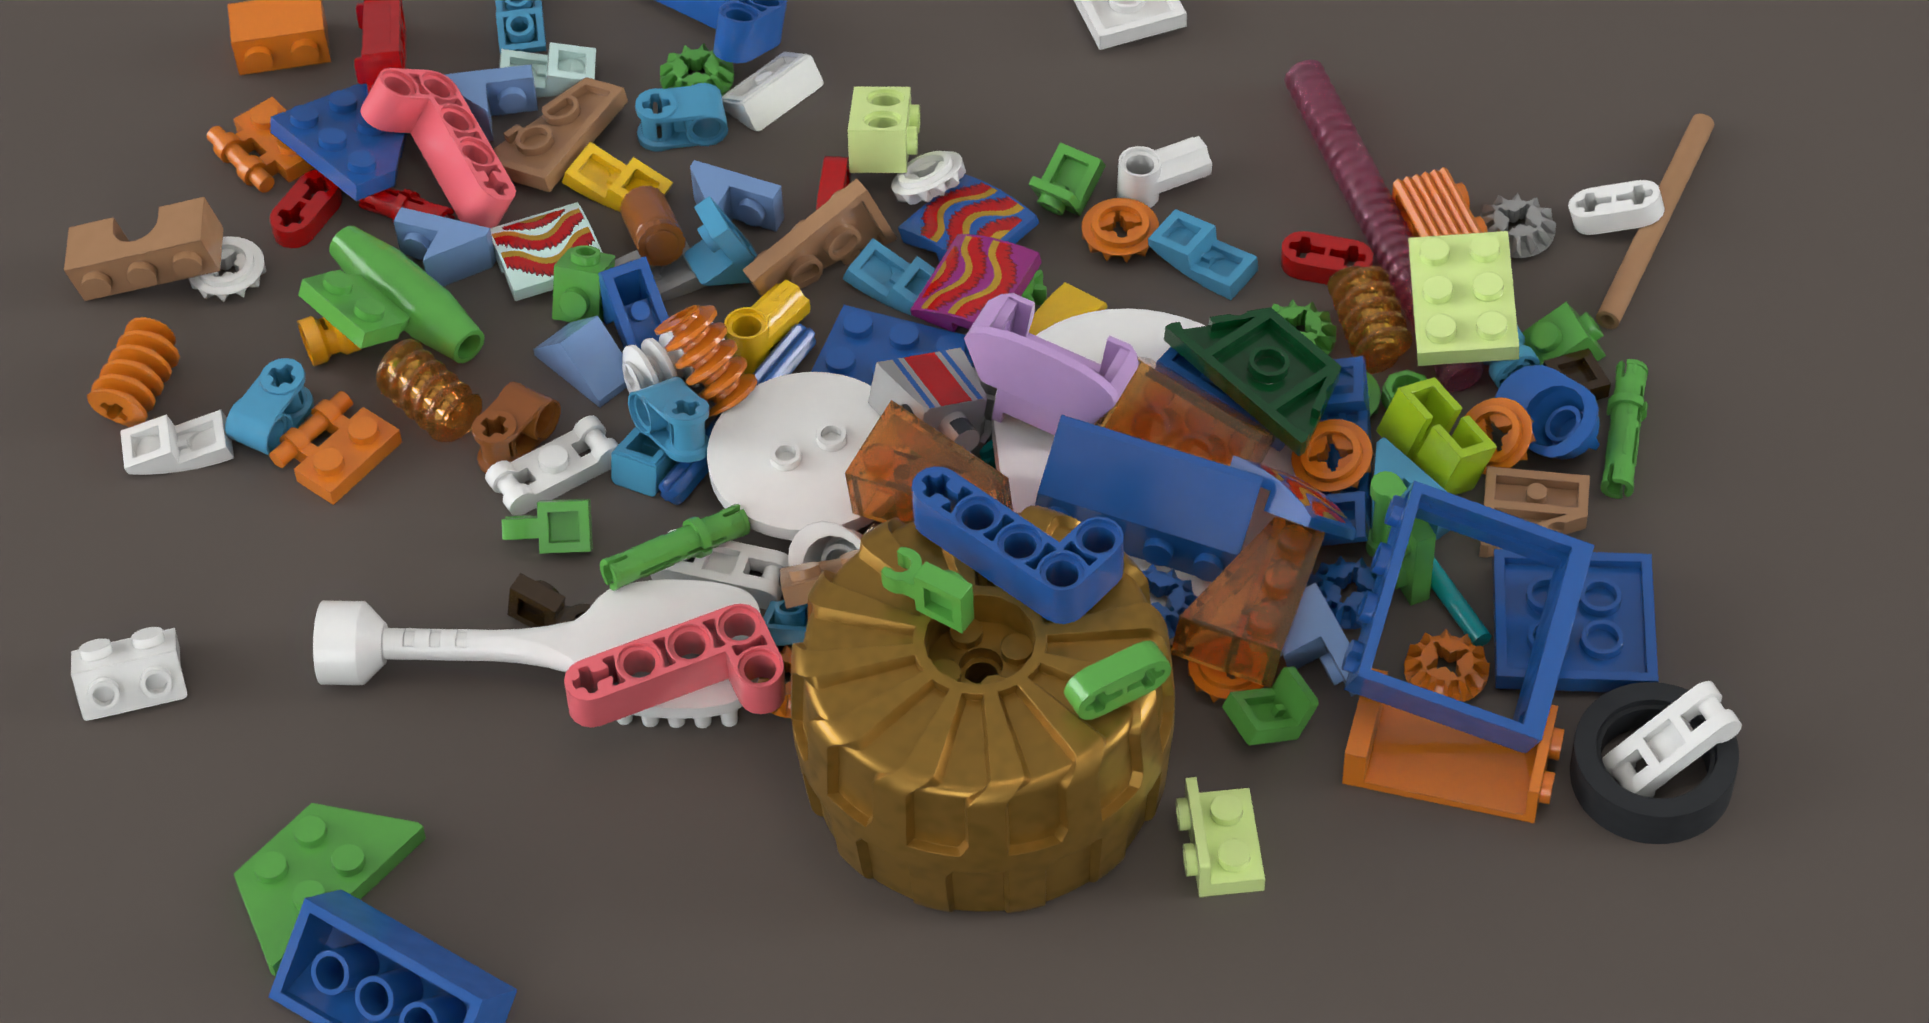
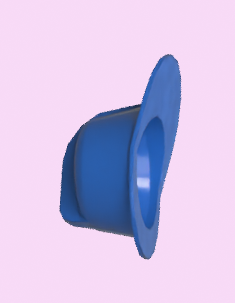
[1495,365,1600,460]

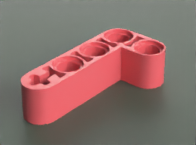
[360,68,516,228]
[564,603,786,728]

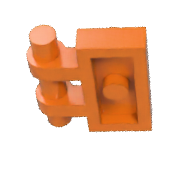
[207,97,314,193]
[269,391,402,505]

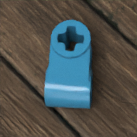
[635,83,728,152]
[225,358,314,455]
[628,376,709,462]

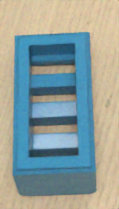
[611,427,678,497]

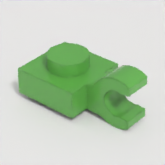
[501,499,593,554]
[881,547,974,633]

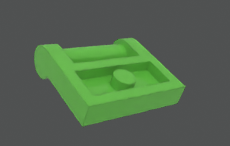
[1365,471,1436,606]

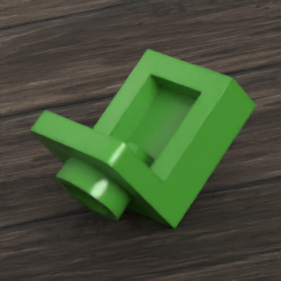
[1028,142,1106,216]
[552,245,615,323]
[1522,302,1606,365]
[1222,666,1319,746]

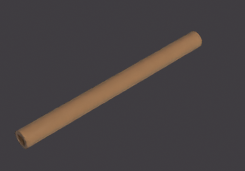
[1596,113,1715,329]

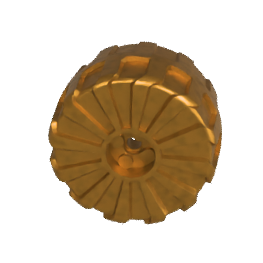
[791,506,1175,913]

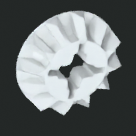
[891,151,966,205]
[189,237,266,302]

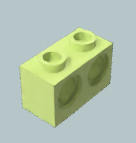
[848,87,920,173]

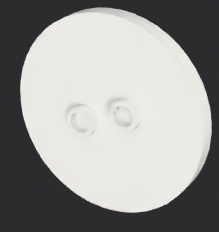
[707,372,912,540]

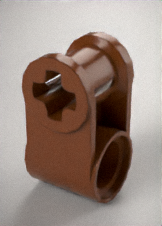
[472,381,561,474]

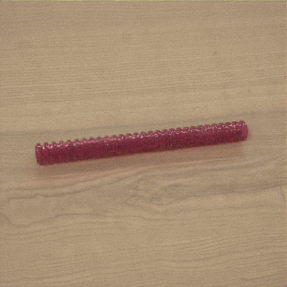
[1284,59,1484,392]

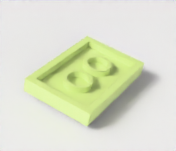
[1408,231,1519,366]

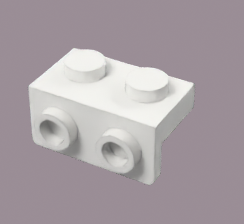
[71,627,187,721]

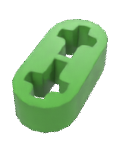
[1064,641,1172,720]

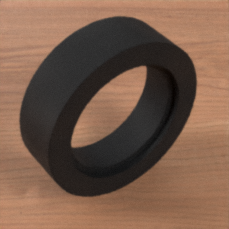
[1570,682,1739,844]

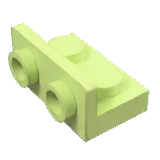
[1176,777,1265,897]

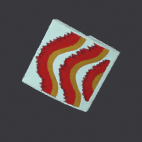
[490,202,602,301]

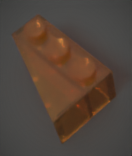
[845,400,1013,524]
[1171,516,1325,688]

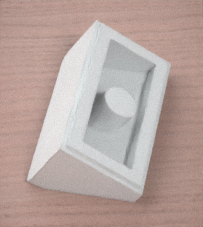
[722,52,823,132]

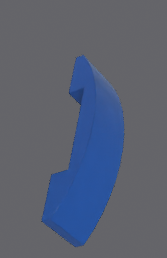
[1314,356,1372,546]

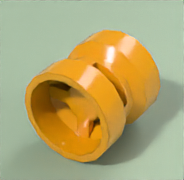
[297,316,361,367]

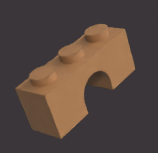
[64,197,224,301]

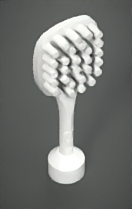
[313,579,761,728]

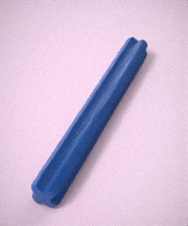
[658,323,816,505]

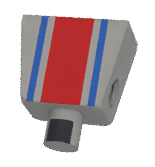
[868,348,987,454]

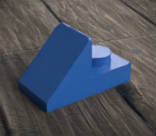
[598,256,669,349]

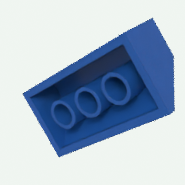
[1035,415,1264,587]
[268,889,518,1023]

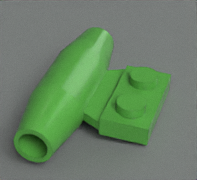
[298,226,484,363]

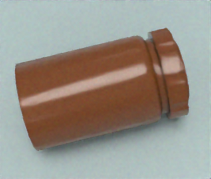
[620,186,686,266]

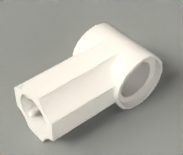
[1117,136,1212,208]

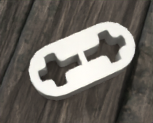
[1568,180,1665,235]

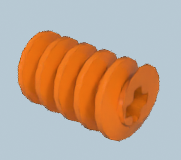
[654,305,757,417]
[87,317,180,427]

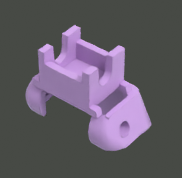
[964,293,1139,435]

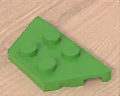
[234,803,426,977]

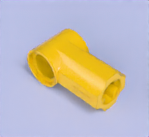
[724,279,810,373]

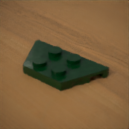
[1164,307,1342,456]

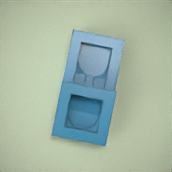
[1148,209,1258,300]
[843,238,935,317]

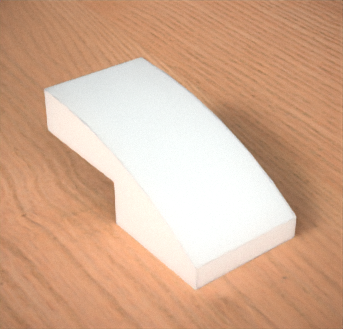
[120,410,234,475]

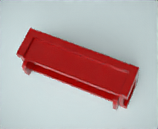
[354,0,406,93]

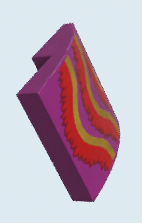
[910,234,1042,332]

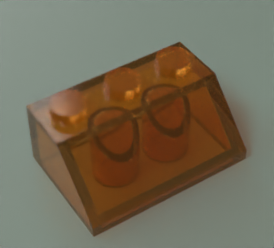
[1095,357,1277,466]

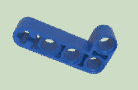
[655,0,787,63]
[912,466,1124,624]

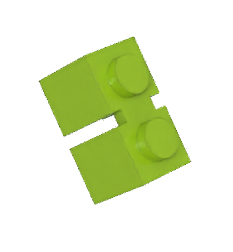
[1376,377,1497,495]

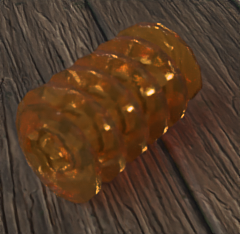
[1327,266,1413,374]
[376,338,482,442]

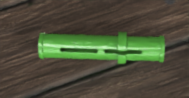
[1600,359,1649,499]
[600,504,750,591]

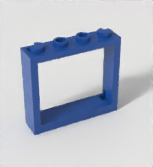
[1342,480,1595,754]

